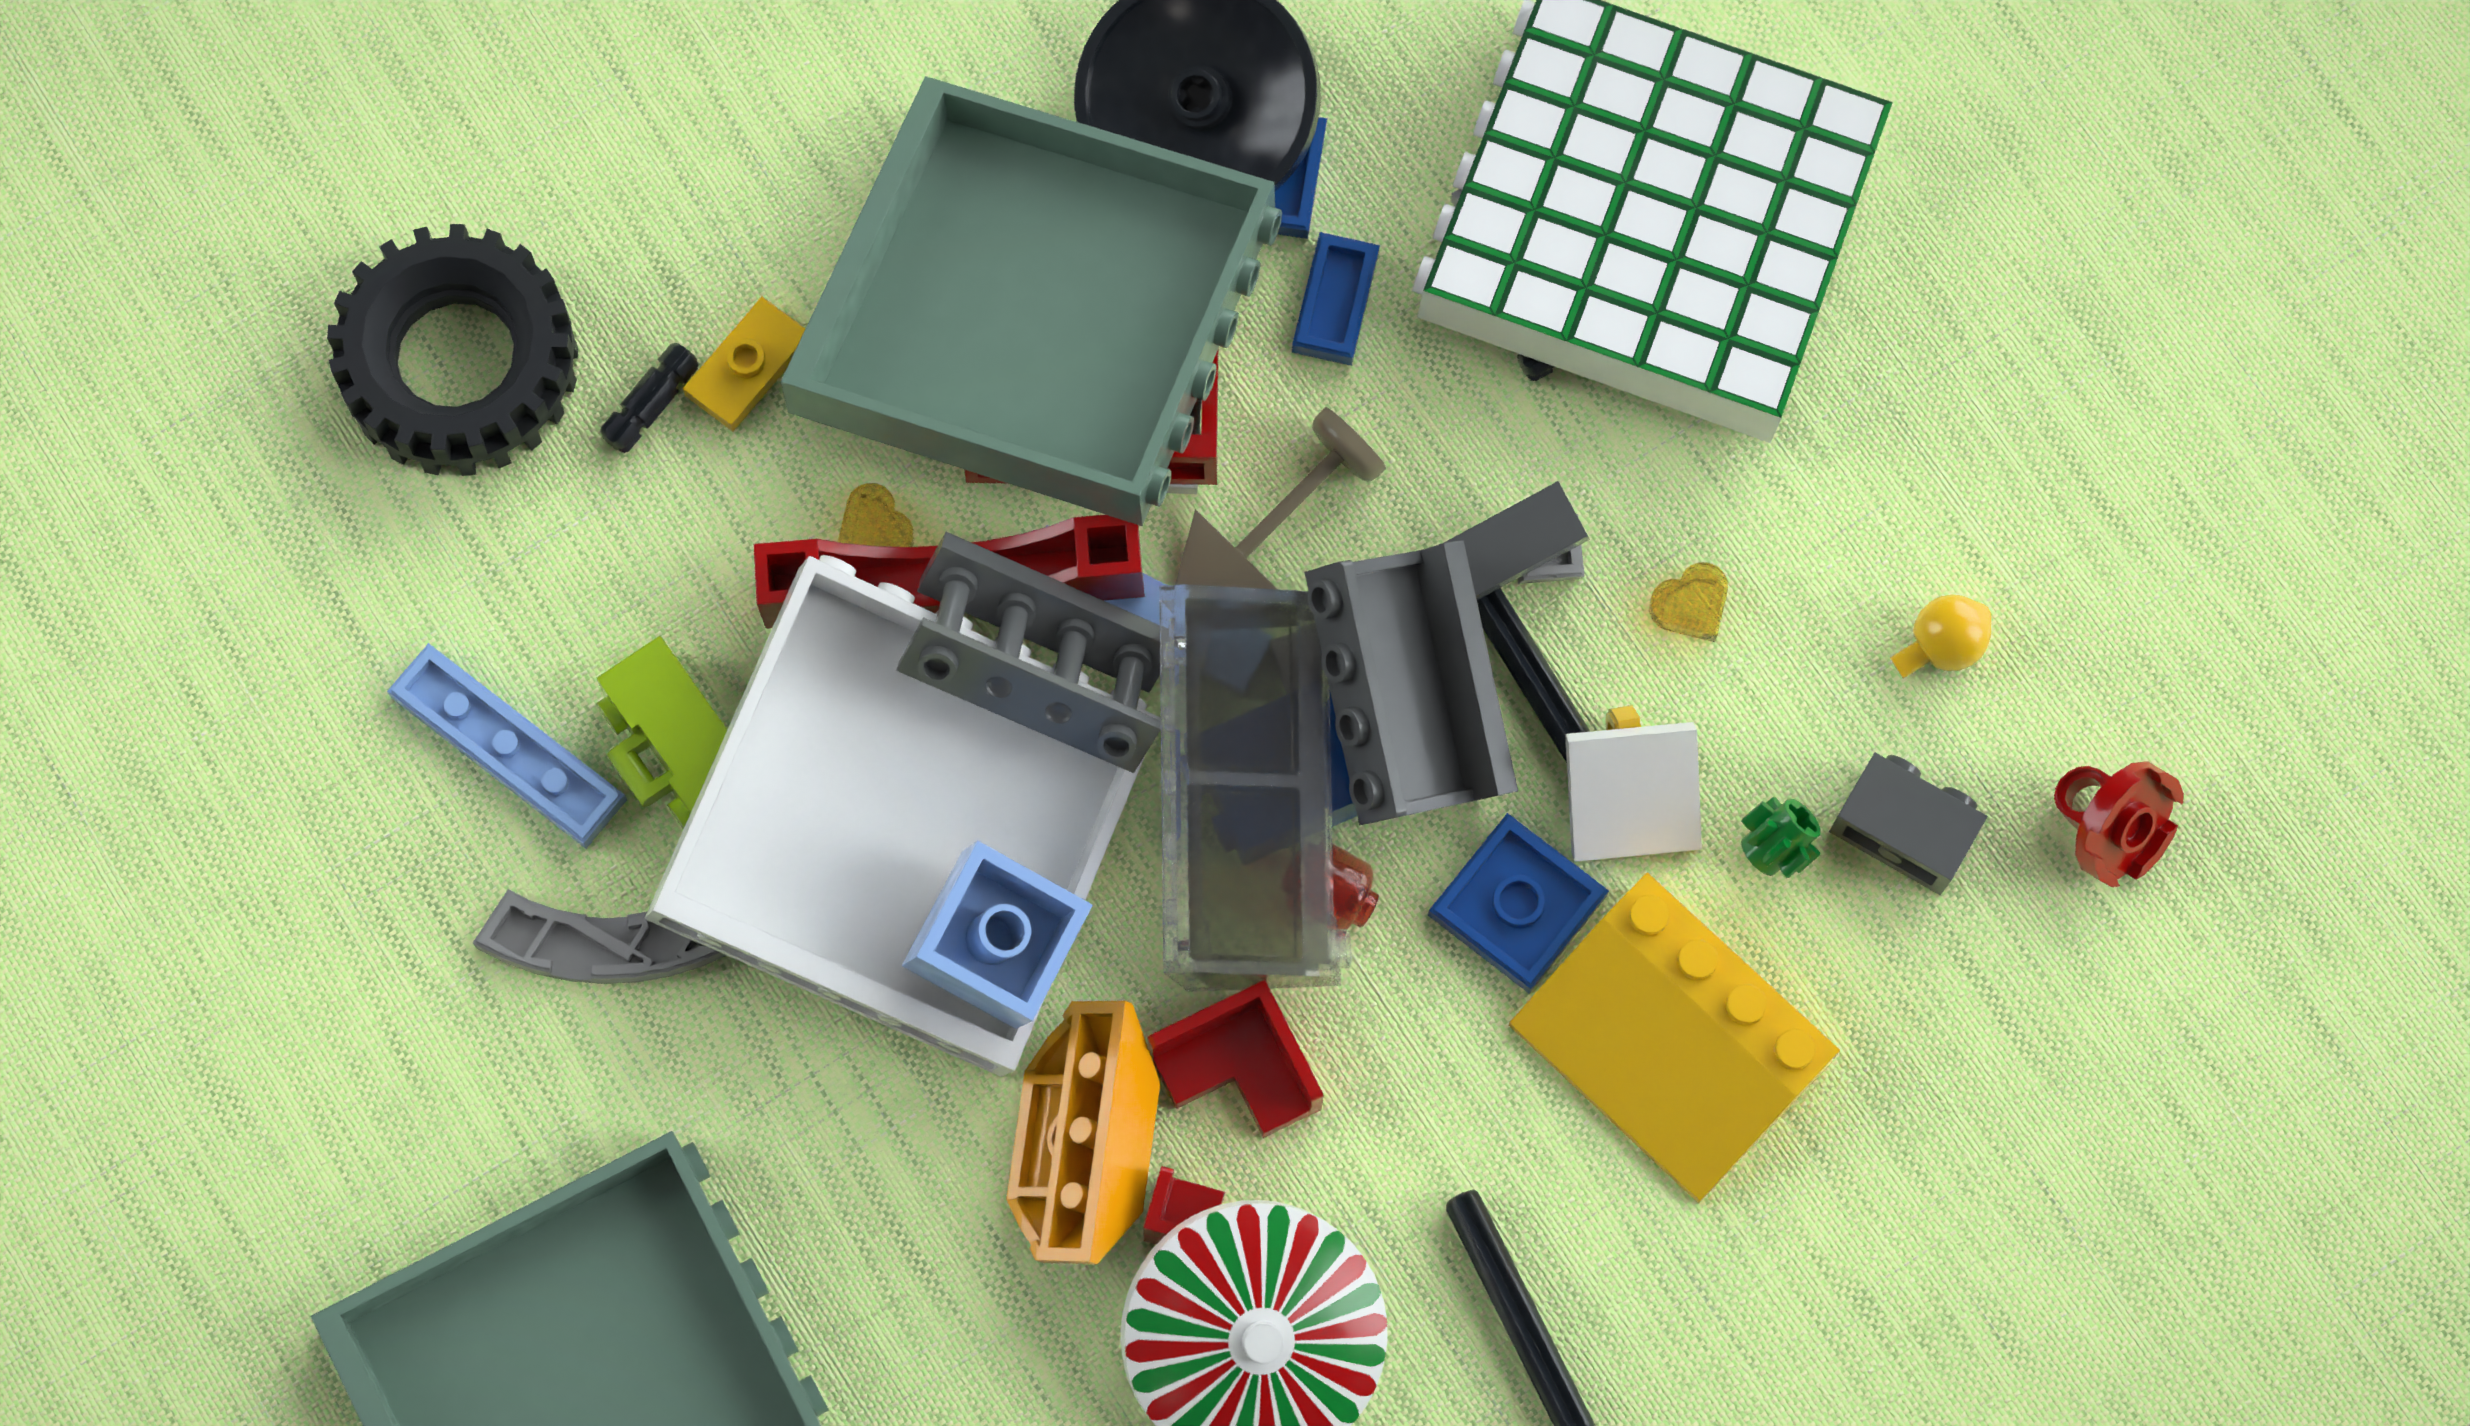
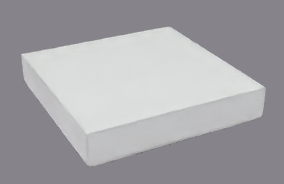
[1565,722,1702,862]

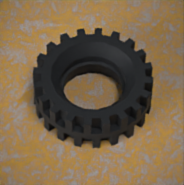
[327,224,578,476]

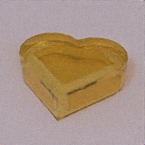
[838,483,914,547]
[1649,562,1728,642]

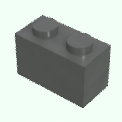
[1829,752,1988,896]

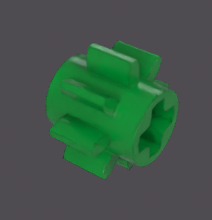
[1741,796,1821,878]

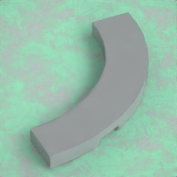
[473,889,727,984]

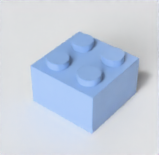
[902,841,1093,1029]

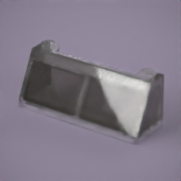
[1159,584,1352,992]

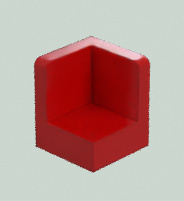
[1143,1166,1225,1244]

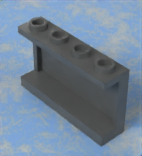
[1304,540,1518,826]

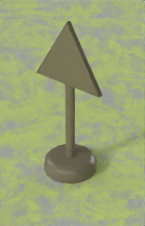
[1174,407,1387,613]

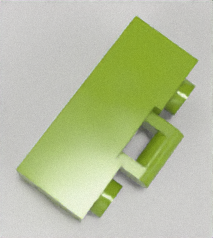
[596,635,727,830]

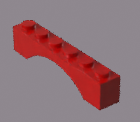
[753,514,1145,629]

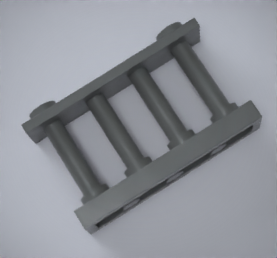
[896,532,1179,773]

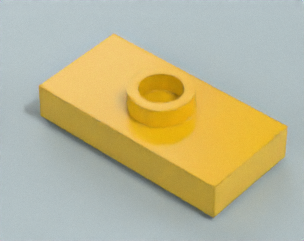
[683,296,806,432]

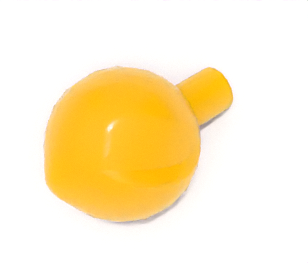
[1890,594,1992,679]

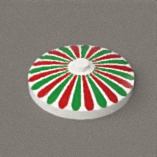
[1121,1200,1387,1426]

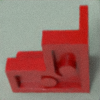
[1147,979,1324,1138]

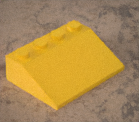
[1508,872,1840,1203]

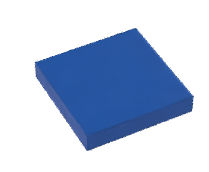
[1428,813,1609,994]

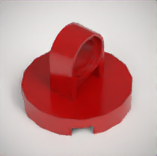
[2054,761,2184,887]

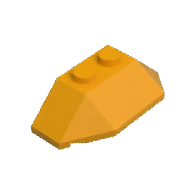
[1006,1001,1160,1264]

